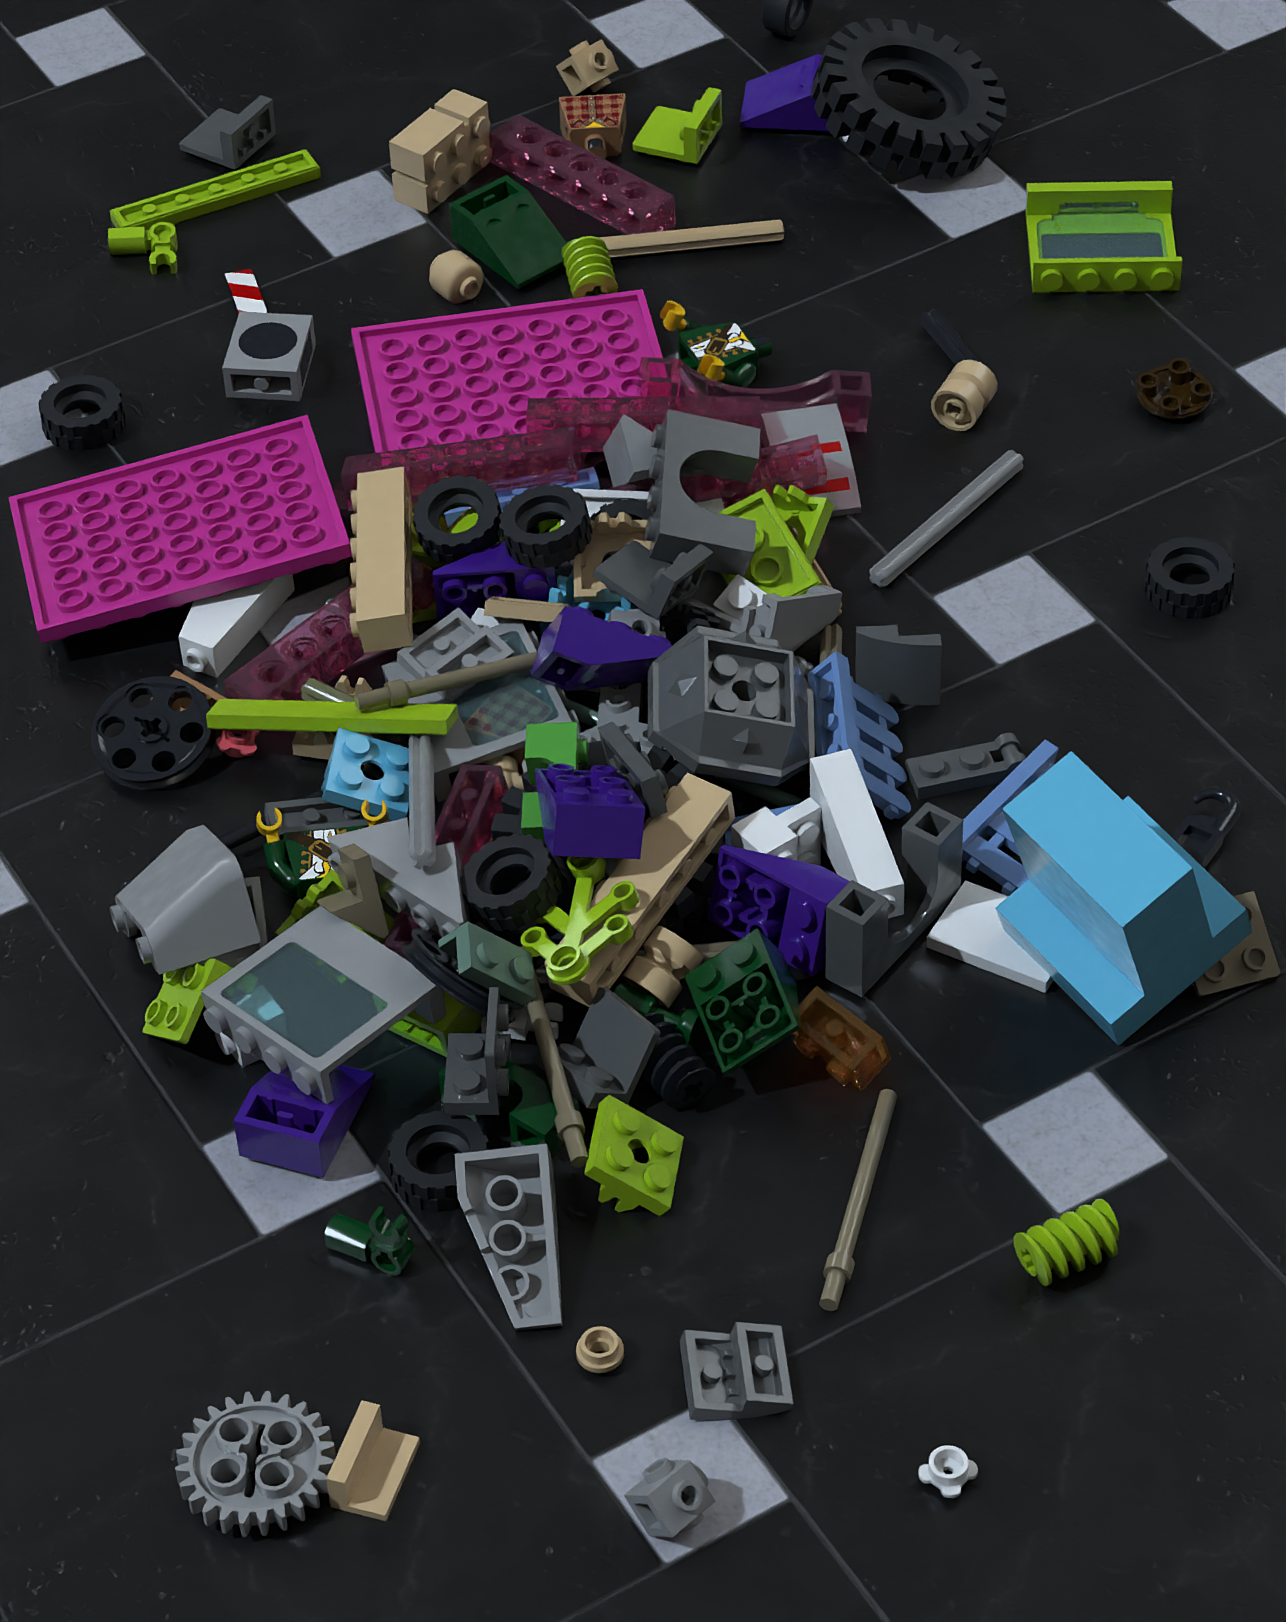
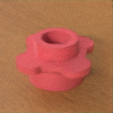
[216,729,260,758]

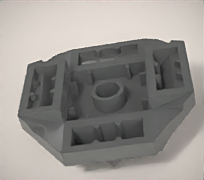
[648,626,815,786]

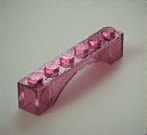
[637,357,872,432]

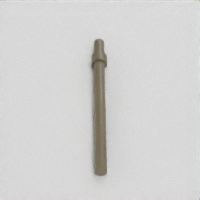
[354,651,538,711]
[520,946,589,1168]
[819,1089,897,1311]

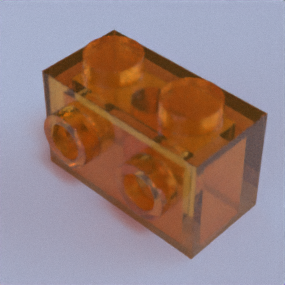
[793,986,891,1091]

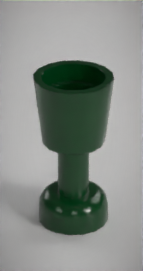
[614,982,704,1048]

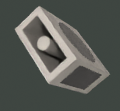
[222,312,316,401]

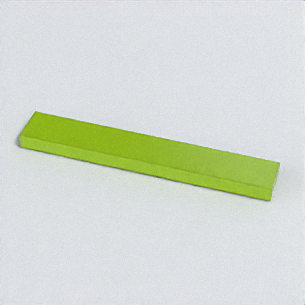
[110,149,321,230]
[206,699,459,735]

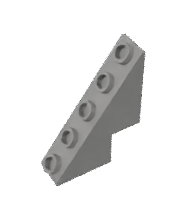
[328,817,471,938]

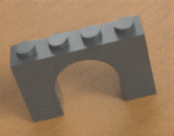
[645,409,760,577]
[826,802,963,997]

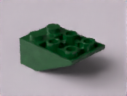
[449,175,566,289]
[684,928,801,1076]

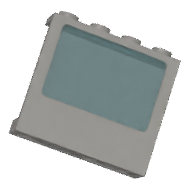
[382,619,581,802]
[201,905,447,1104]

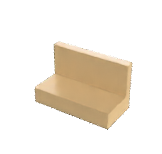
[326,1400,420,1521]

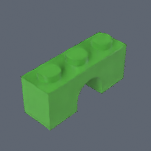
[521,722,589,847]

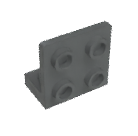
[180,95,276,170]
[593,540,714,620]
[443,987,512,1115]
[533,987,660,1109]

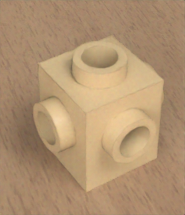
[556,39,619,96]

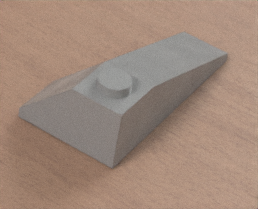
[455,1144,563,1331]

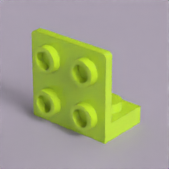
[633,87,722,164]
[143,958,259,1044]

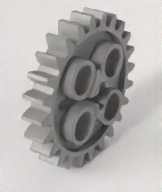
[175,1391,336,1537]

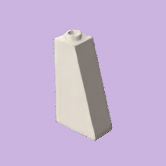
[178,575,295,678]
[810,749,904,919]

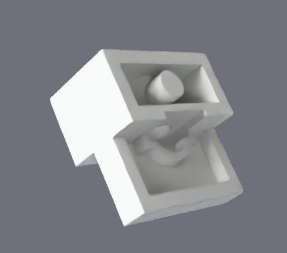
[731,797,821,866]

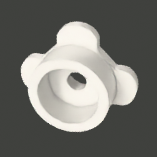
[918,1445,978,1498]

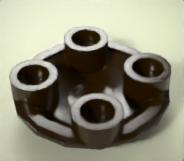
[1136,358,1213,419]

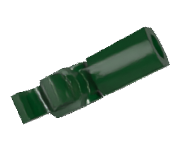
[324,1206,415,1276]

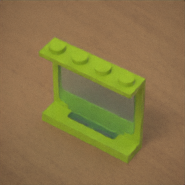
[1025,181,1182,293]

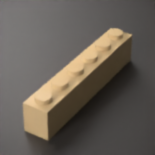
[350,466,413,653]
[544,773,735,1007]

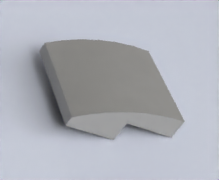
[397,607,514,702]

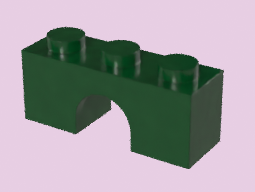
[438,1061,580,1159]

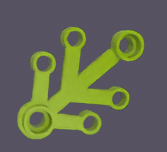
[520,856,640,986]

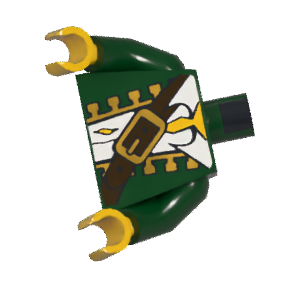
[659,301,772,403]
[256,799,390,901]

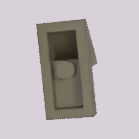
[317,843,389,938]

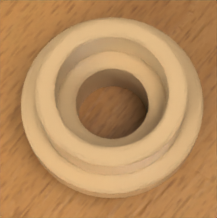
[576,1326,624,1373]

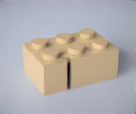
[389,89,492,214]

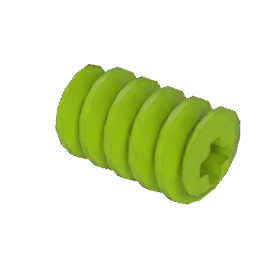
[562,236,618,298]
[1013,1199,1119,1286]

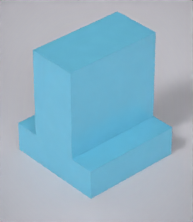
[995,751,1252,1046]

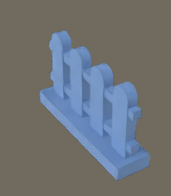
[807,651,911,820]
[962,739,1059,896]

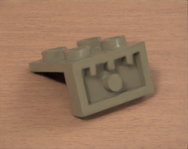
[1193,891,1280,997]

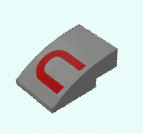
[761,403,861,517]

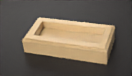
[484,596,571,622]

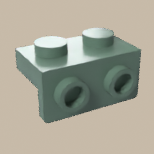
[438,922,536,1006]

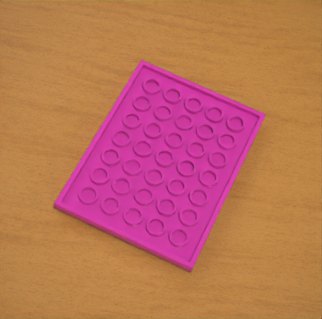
[351,289,678,479]
[8,415,352,643]

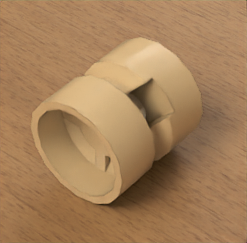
[931,360,998,431]
[622,925,704,1009]

